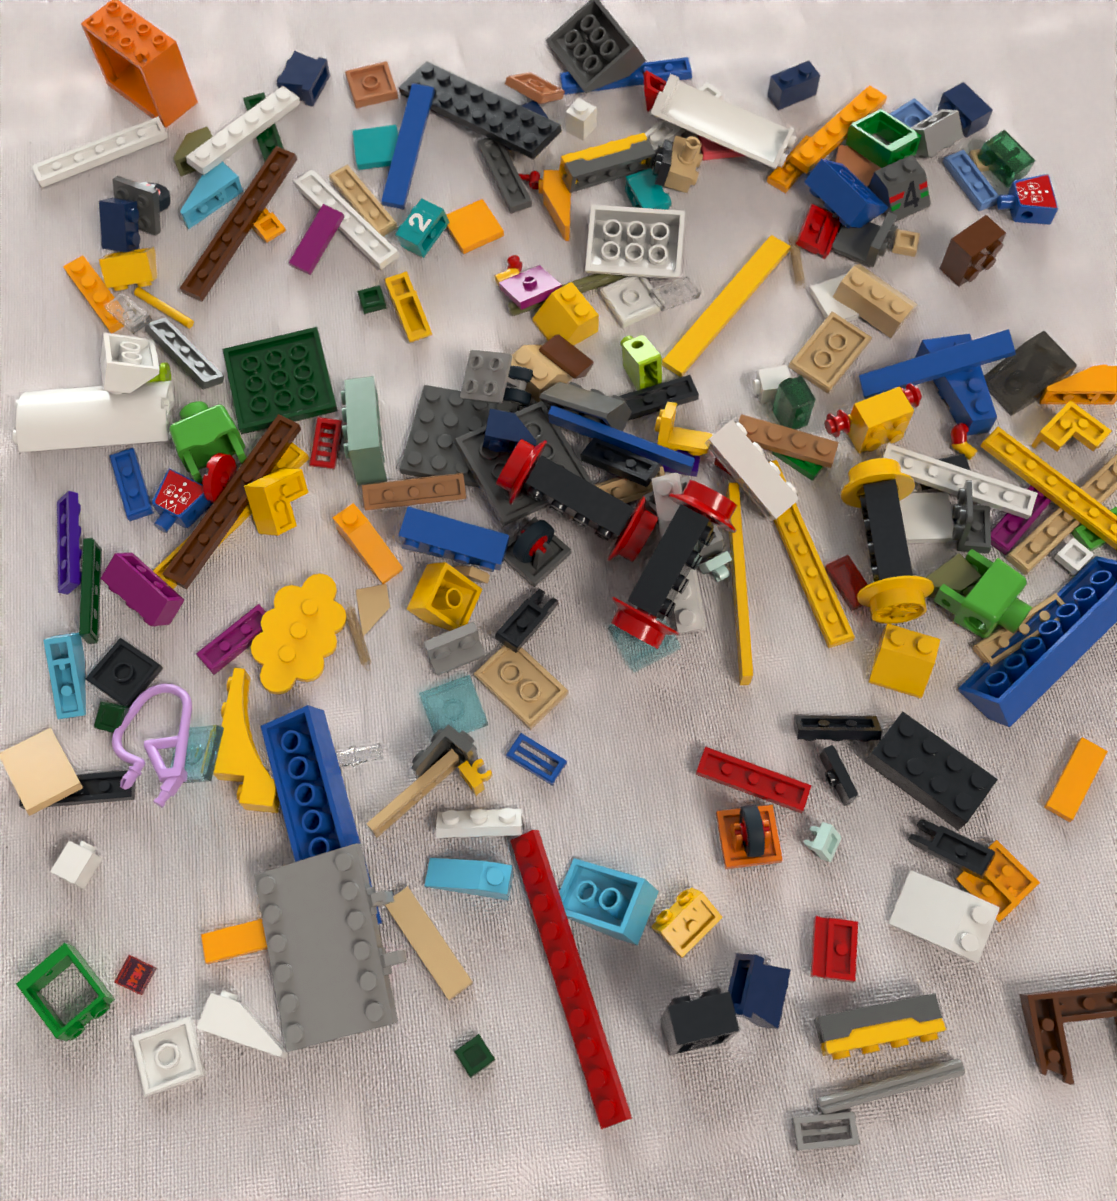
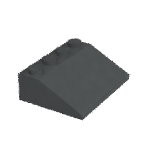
[546,0,646,93]

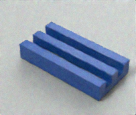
[506,733,567,786]

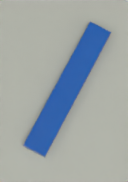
[560,57,692,95]
[381,83,435,209]
[859,329,1016,399]
[548,406,695,475]

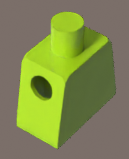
[620,335,662,390]

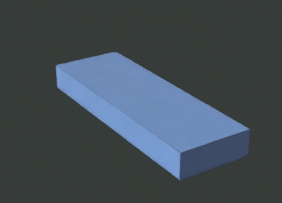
[942,150,999,211]

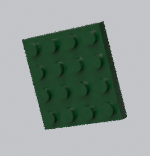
[222,327,338,435]

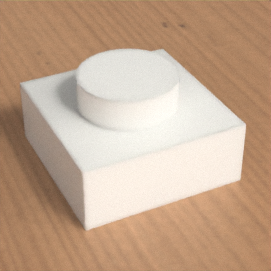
[1054,538,1094,575]

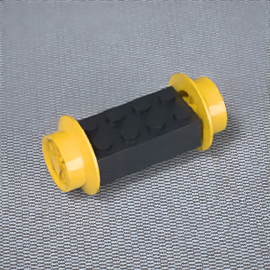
[841,458,934,624]

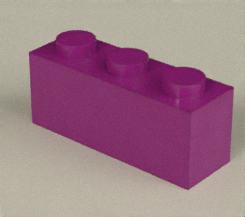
[101,553,184,627]

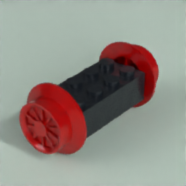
[496,439,659,563]
[611,480,737,649]

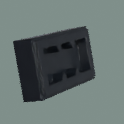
[819,745,858,806]

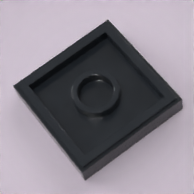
[85,638,163,708]

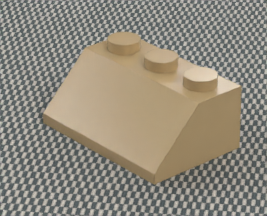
[833,264,918,338]

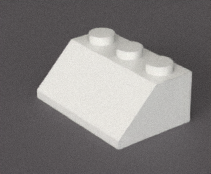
[100,333,160,394]

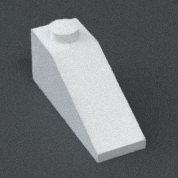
[196,990,289,1059]

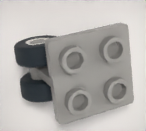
[460,350,533,406]

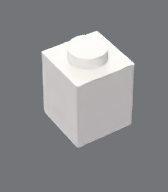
[565,98,597,141]
[753,365,792,403]
[50,841,102,889]

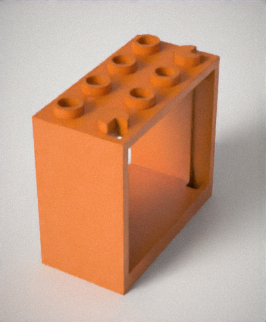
[81,0,198,128]

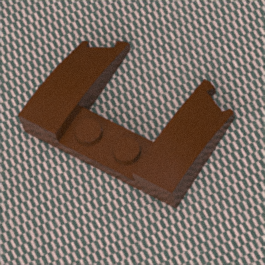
[1019,983,1117,1085]

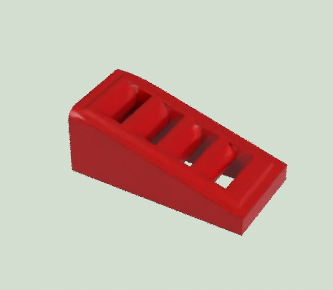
[310,417,345,469]

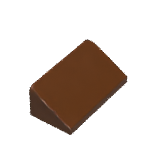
[539,334,594,379]

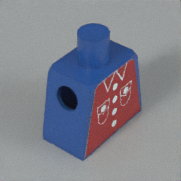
[997,174,1058,225]
[152,468,213,533]

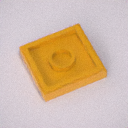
[446,198,504,254]

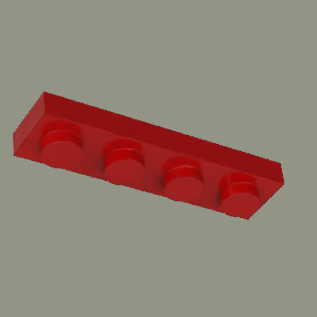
[695,746,812,814]

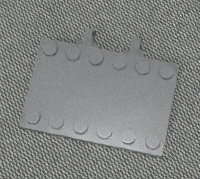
[254,843,407,1052]

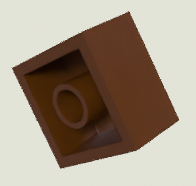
[939,215,1006,287]

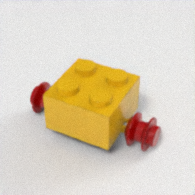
[824,383,922,454]

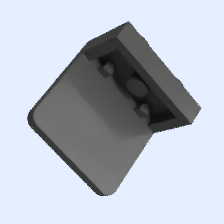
[832,212,898,267]
[952,480,991,554]
[412,724,478,779]

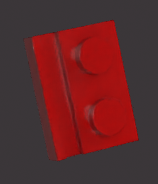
[796,204,841,259]
[810,916,858,983]

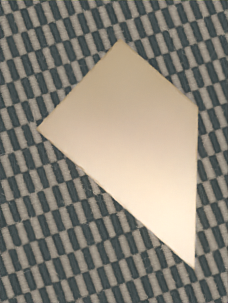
[356,584,390,637]

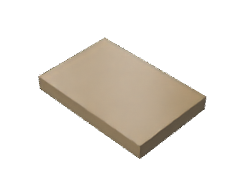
[789,311,872,394]
[473,645,569,730]
[0,728,83,816]

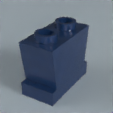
[277,51,330,107]
[728,953,791,1029]

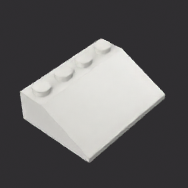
[585,205,685,279]

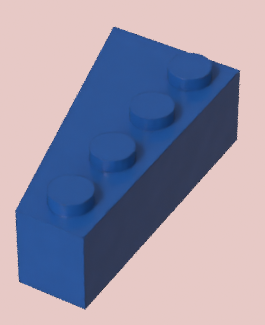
[915,333,997,436]
[398,506,509,572]

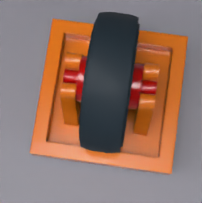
[716,805,783,869]

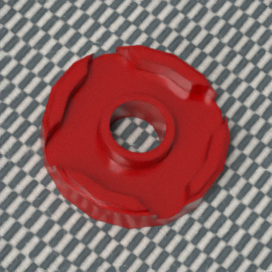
[202,453,237,503]

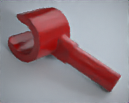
[518,171,542,189]

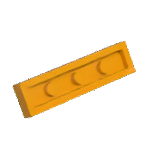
[63,255,132,334]

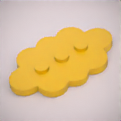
[251,573,347,695]

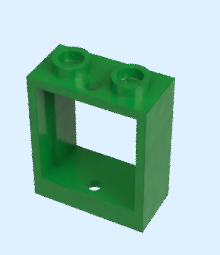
[846,109,922,168]
[16,943,115,1041]

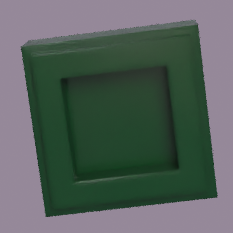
[357,285,387,314]
[94,701,129,733]
[454,1034,496,1078]

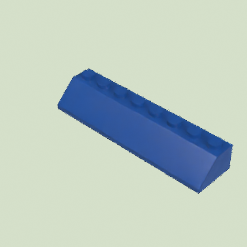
[958,556,1117,727]
[260,705,382,925]

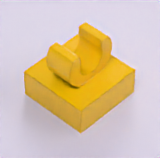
[458,758,492,795]

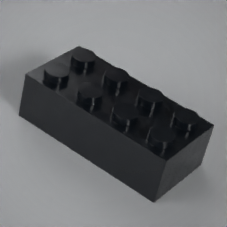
[865,711,998,831]
[660,988,740,1056]

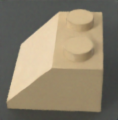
[511,344,573,402]

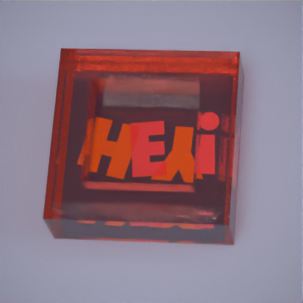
[114,955,157,995]

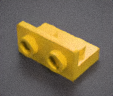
[651,888,723,958]

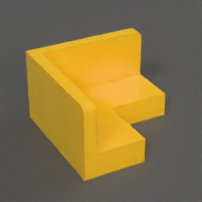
[1031,400,1112,452]
[244,468,309,536]

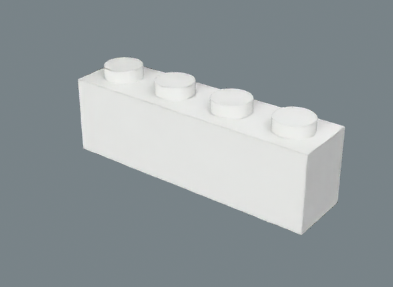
[705,419,799,522]

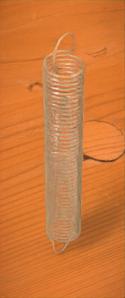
[788,232,805,289]
[345,602,371,671]

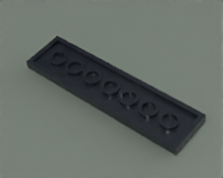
[398,61,562,159]

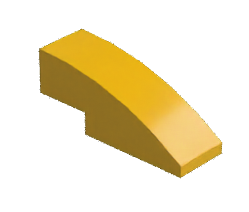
[385,271,432,343]

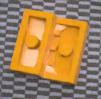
[956,840,1040,923]

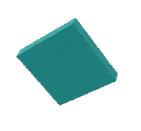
[352,124,398,170]

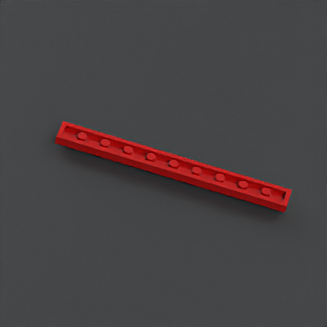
[510,830,632,1129]

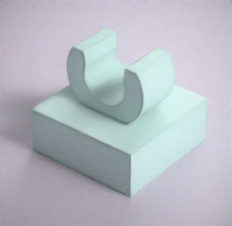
[698,551,732,582]
[804,822,842,862]

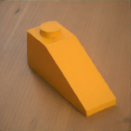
[539,170,571,241]
[1039,364,1117,405]
[332,503,404,584]

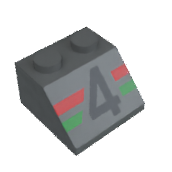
[868,155,931,222]

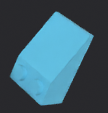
[559,858,659,946]

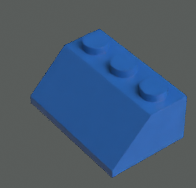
[804,159,888,228]

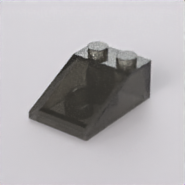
[984,331,1077,416]

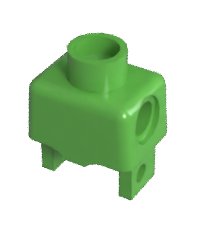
[169,401,247,485]
[934,549,1033,638]

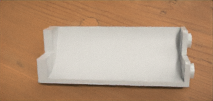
[650,74,797,169]
[12,381,176,452]

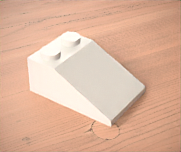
[888,870,1000,963]

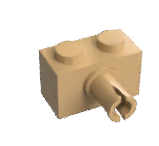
[664,136,703,193]

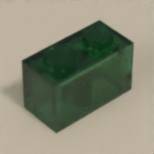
[977,129,1036,188]
[772,375,816,430]

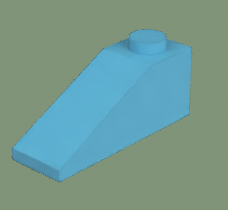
[180,162,243,229]
[43,632,86,719]
[424,858,514,901]

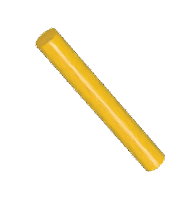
[134,287,194,328]

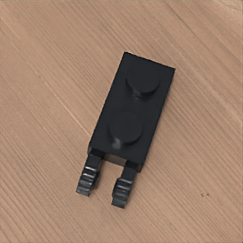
[495,588,558,653]
[908,819,995,880]

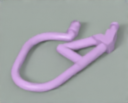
[112,683,192,808]

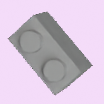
[911,109,963,158]

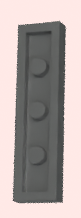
[478,138,532,213]
[144,318,224,389]

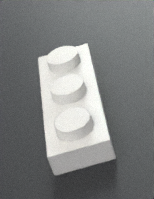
[436,808,522,838]

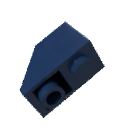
[483,408,536,453]

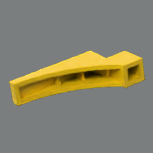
[210,668,280,813]

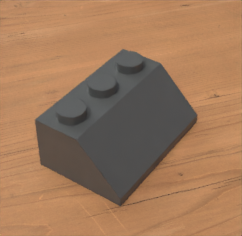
[539,382,632,431]

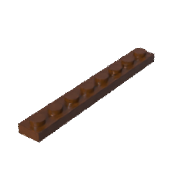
[180,146,298,302]
[163,414,301,590]

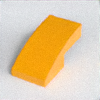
[252,207,286,243]

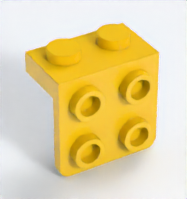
[655,401,712,456]

